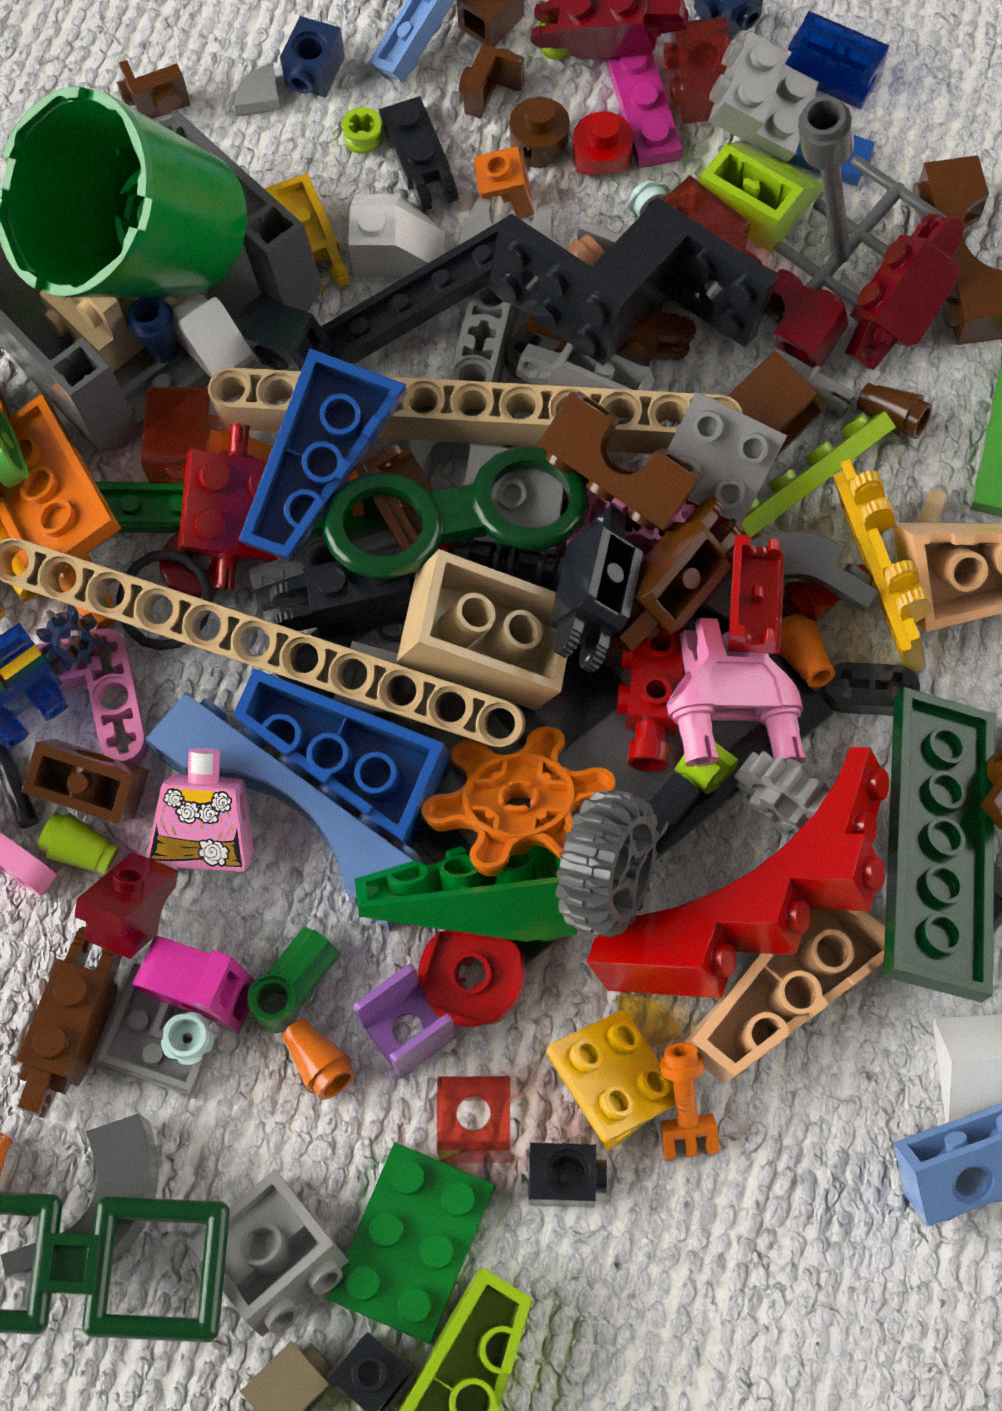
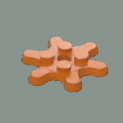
[421,726,615,876]

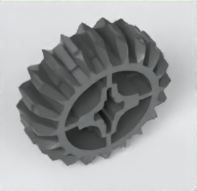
[555,790,660,938]

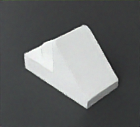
[173,294,255,378]

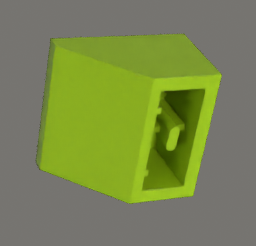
[696,141,823,253]

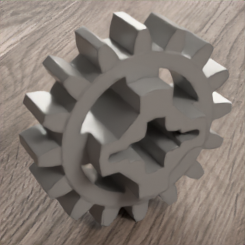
[735,751,829,836]

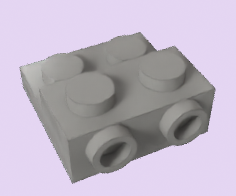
[708,30,818,163]
[189,1169,349,1337]

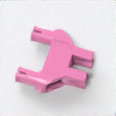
[667,618,806,767]

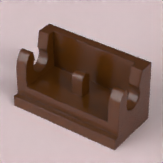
[354,444,435,551]

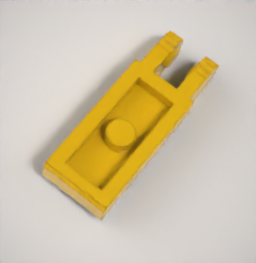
[265,173,350,294]

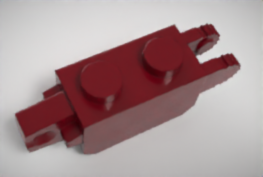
[530,0,689,60]
[845,213,966,370]

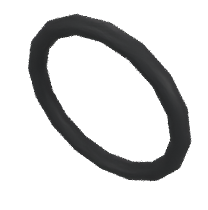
[116,549,213,651]

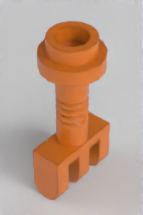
[659,1042,719,1161]

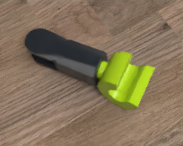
[649,741,738,848]

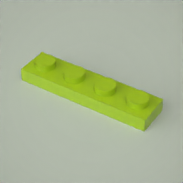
[741,411,896,538]

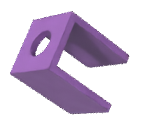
[353,963,456,1079]

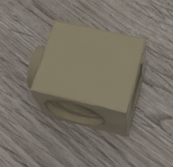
[239,1341,335,1411]

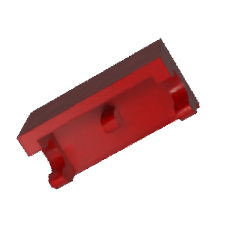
[728,535,785,654]

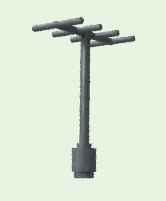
[765,96,946,325]

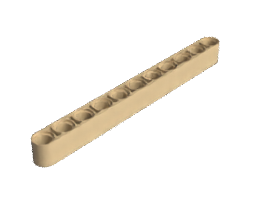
[208,368,742,454]
[0,538,526,747]

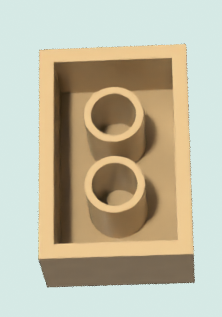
[396,549,567,710]

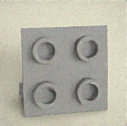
[666,391,787,525]

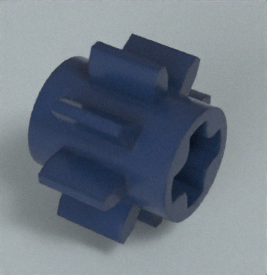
[36,604,103,671]

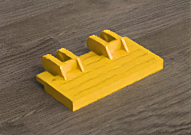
[833,459,931,672]

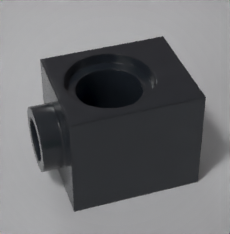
[243,299,330,371]
[528,1143,607,1208]
[329,1332,414,1411]

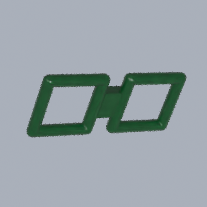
[0,1192,230,1343]

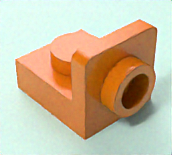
[474,146,535,218]

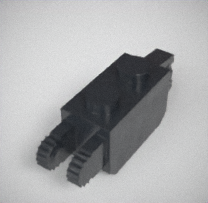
[549,505,643,673]
[269,546,418,637]

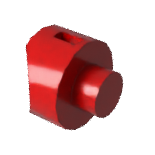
[572,111,634,175]

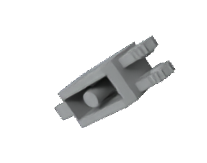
[516,343,676,428]

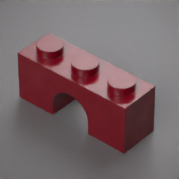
[717,249,848,368]

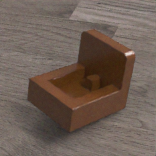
[459,44,525,119]
[116,60,191,119]

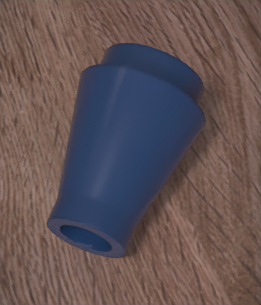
[127,297,179,363]

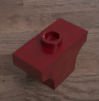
[74,852,178,959]

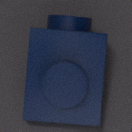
[693,0,763,40]

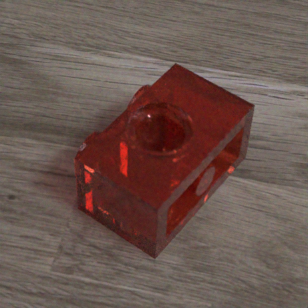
[664,17,730,124]

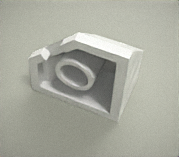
[348,194,445,277]

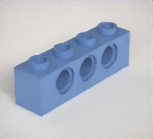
[893,1103,1002,1227]

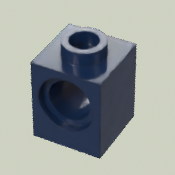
[280,16,345,98]

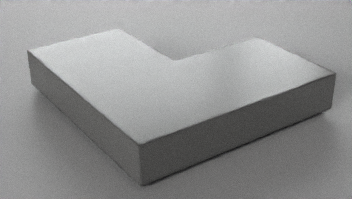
[94,963,215,1099]

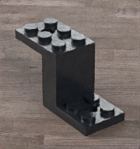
[488,197,779,366]

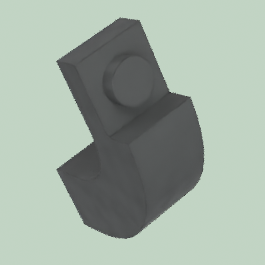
[701,532,879,623]
[1,1113,159,1286]

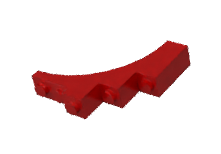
[586,747,889,998]

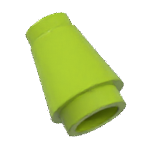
[37,812,119,875]

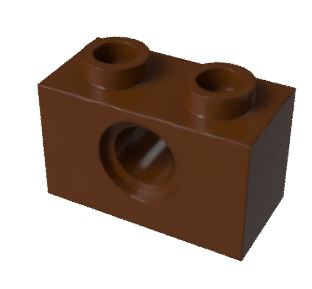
[21,739,149,824]

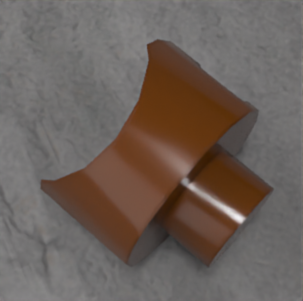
[509,97,570,168]

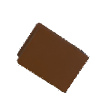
[728,350,828,457]

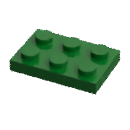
[327,1142,495,1345]

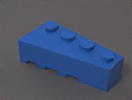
[239,349,407,562]
[233,668,451,848]

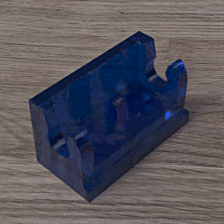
[785,11,890,110]

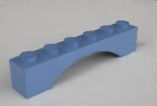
[145,693,425,931]

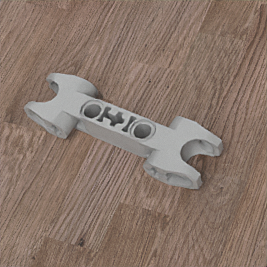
[411,196,555,482]

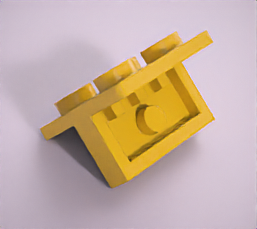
[546,1010,676,1151]

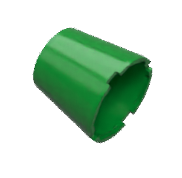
[0,86,247,298]

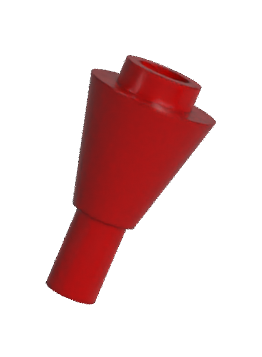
[783,564,869,622]

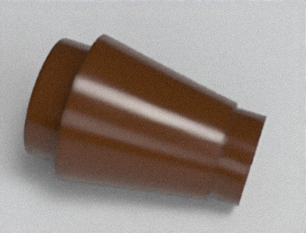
[856,383,932,439]

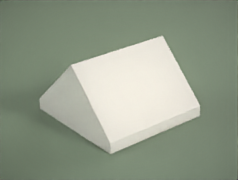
[932,1015,1002,1123]

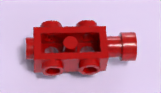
[616,626,687,772]

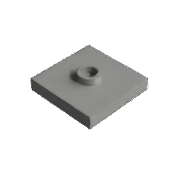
[462,444,564,554]

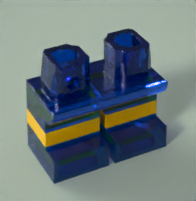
[0,623,69,750]

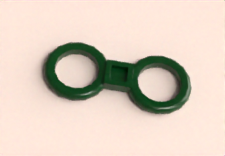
[323,447,589,579]

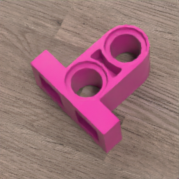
[132,936,255,1034]

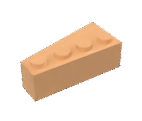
[893,523,1002,632]
[685,909,885,1083]

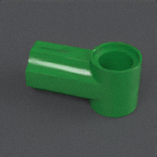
[247,926,341,1033]

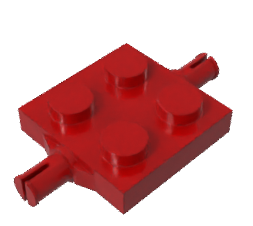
[177,423,278,591]

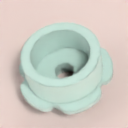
[628,180,672,219]
[161,1012,214,1065]

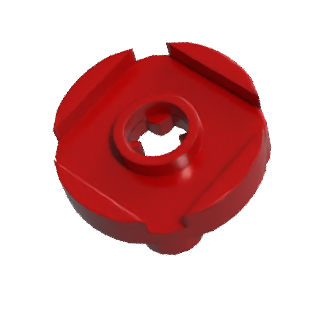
[418,930,526,1028]

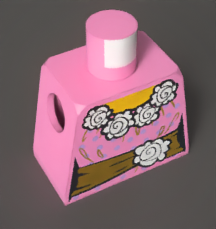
[146,748,254,872]

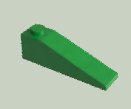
[354,846,577,942]

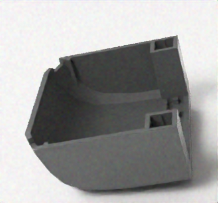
[0,110,322,452]

